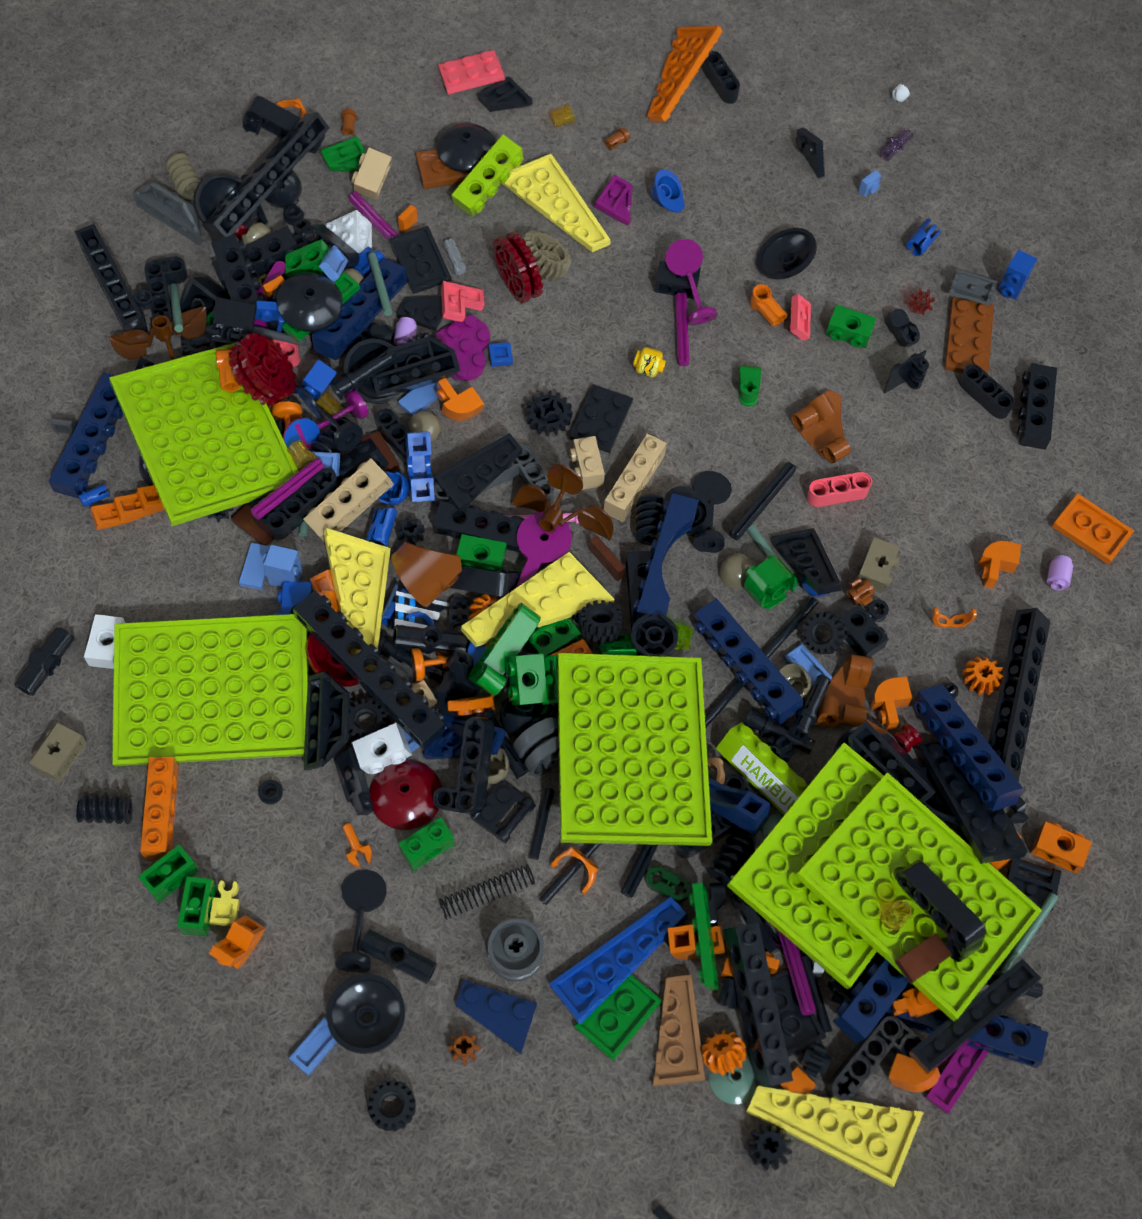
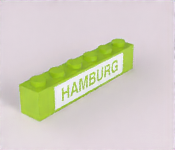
[716,722,808,815]

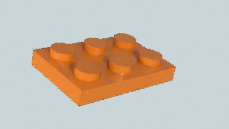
[1052,493,1134,565]

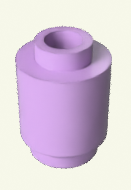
[393,317,417,346]
[1047,555,1073,591]

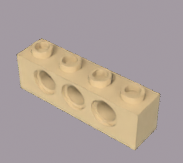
[604,434,667,522]
[304,459,394,542]

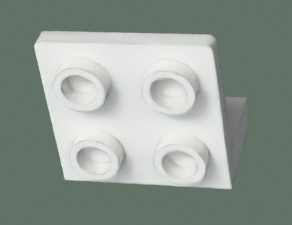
[325,210,372,254]

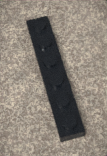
[909,959,1041,1074]

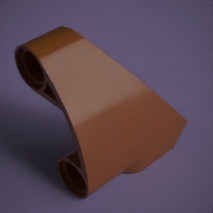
[791,390,851,464]
[391,541,462,607]
[815,654,873,728]

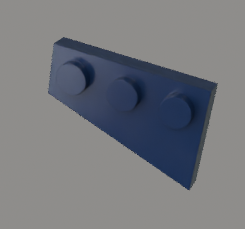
[423,714,506,760]
[455,980,537,1054]

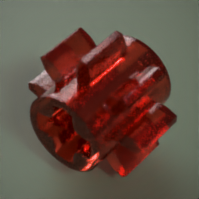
[908,288,935,315]

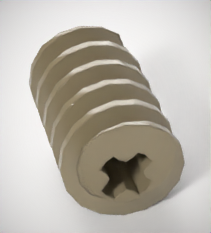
[165,153,201,200]

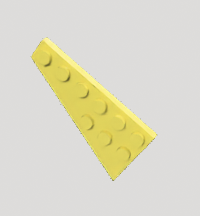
[501,154,610,252]
[323,528,391,671]
[461,552,615,647]
[746,1086,924,1187]

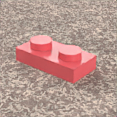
[790,294,811,340]

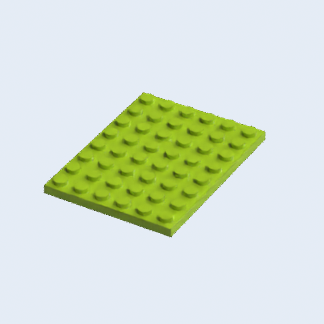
[109,342,298,527]
[113,614,308,767]
[557,653,712,846]
[727,743,884,989]
[795,773,1042,1021]

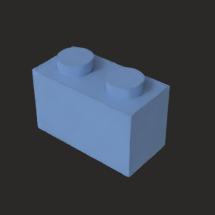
[262,545,303,588]

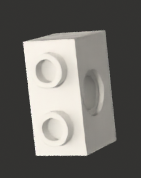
[84,614,126,669]
[352,723,412,774]

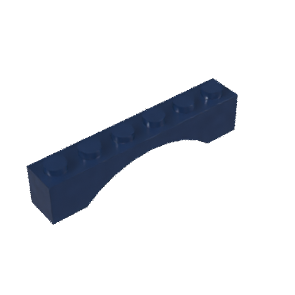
[633,493,699,622]
[708,777,770,836]

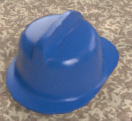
[651,170,684,212]

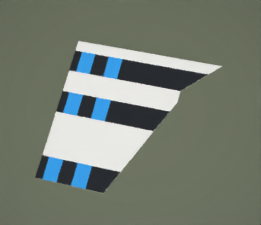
[395,591,449,638]

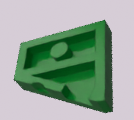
[321,136,366,172]

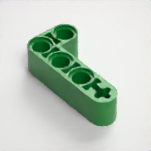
[468,603,541,696]

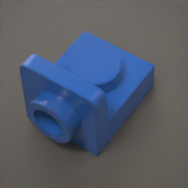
[354,246,386,279]
[255,301,285,332]

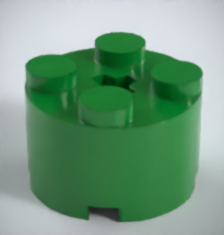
[744,554,798,610]

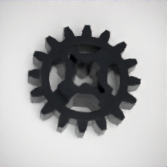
[525,391,573,436]

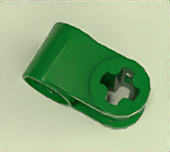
[738,365,761,407]

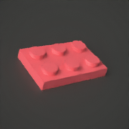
[438,50,505,95]

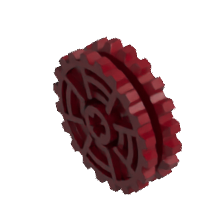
[492,232,543,304]
[229,333,297,406]

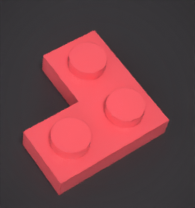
[441,281,485,322]

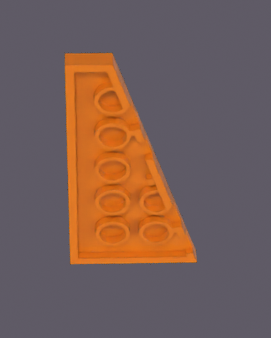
[647,25,723,122]

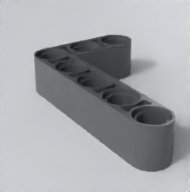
[434,445,554,506]

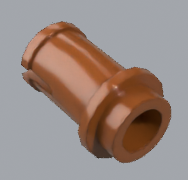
[341,108,357,135]
[604,128,630,151]

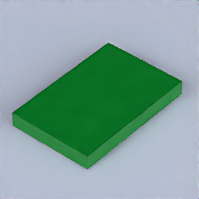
[574,975,662,1061]

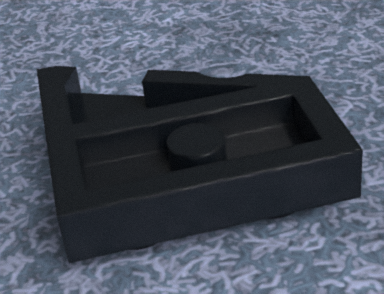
[478,76,533,112]
[397,296,442,331]

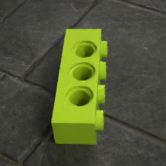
[452,134,523,216]

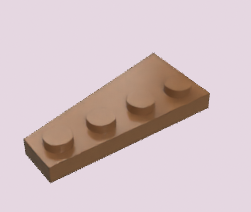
[653,975,706,1087]

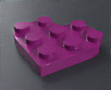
[436,315,490,381]

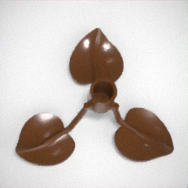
[109,306,207,360]
[512,464,613,541]

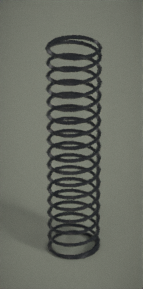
[438,864,535,920]

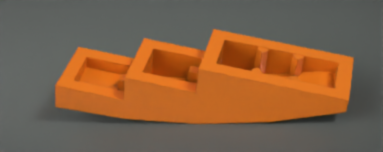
[90,485,164,530]

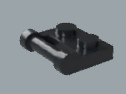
[471,781,536,844]
[1006,857,1061,912]

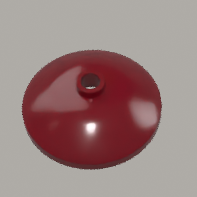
[306,632,371,687]
[369,760,442,830]

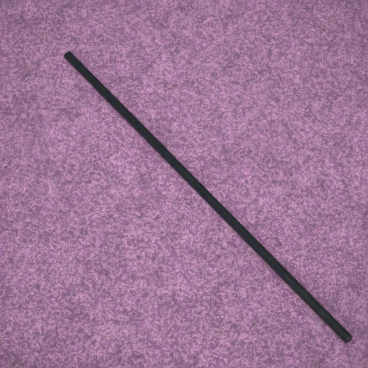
[539,597,819,905]

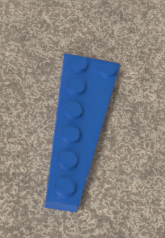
[549,897,687,1025]

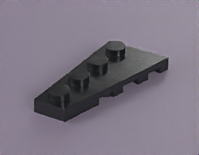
[435,433,522,513]
[771,528,841,595]

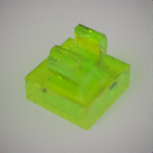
[675,624,693,650]

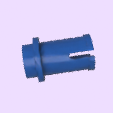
[78,484,110,507]

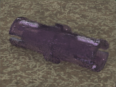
[879,128,913,162]

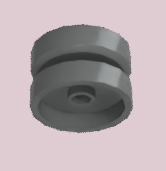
[513,717,559,777]
[488,919,544,982]

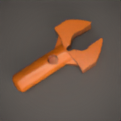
[342,823,372,868]

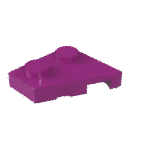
[594,175,632,225]

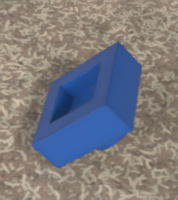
[489,342,513,367]

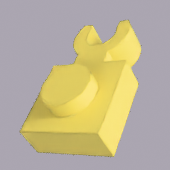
[209,881,240,926]

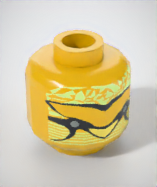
[633,347,666,378]

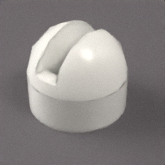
[892,84,910,102]

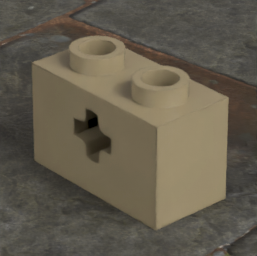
[858,537,901,593]
[29,723,87,783]

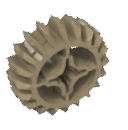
[521,230,572,281]

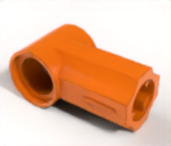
[750,284,788,327]
[216,349,241,392]

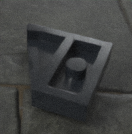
[796,127,825,178]

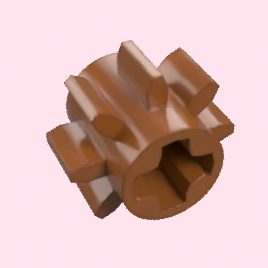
[846,578,875,607]
[448,1031,481,1066]

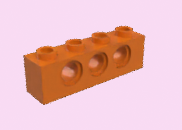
[140,757,179,860]

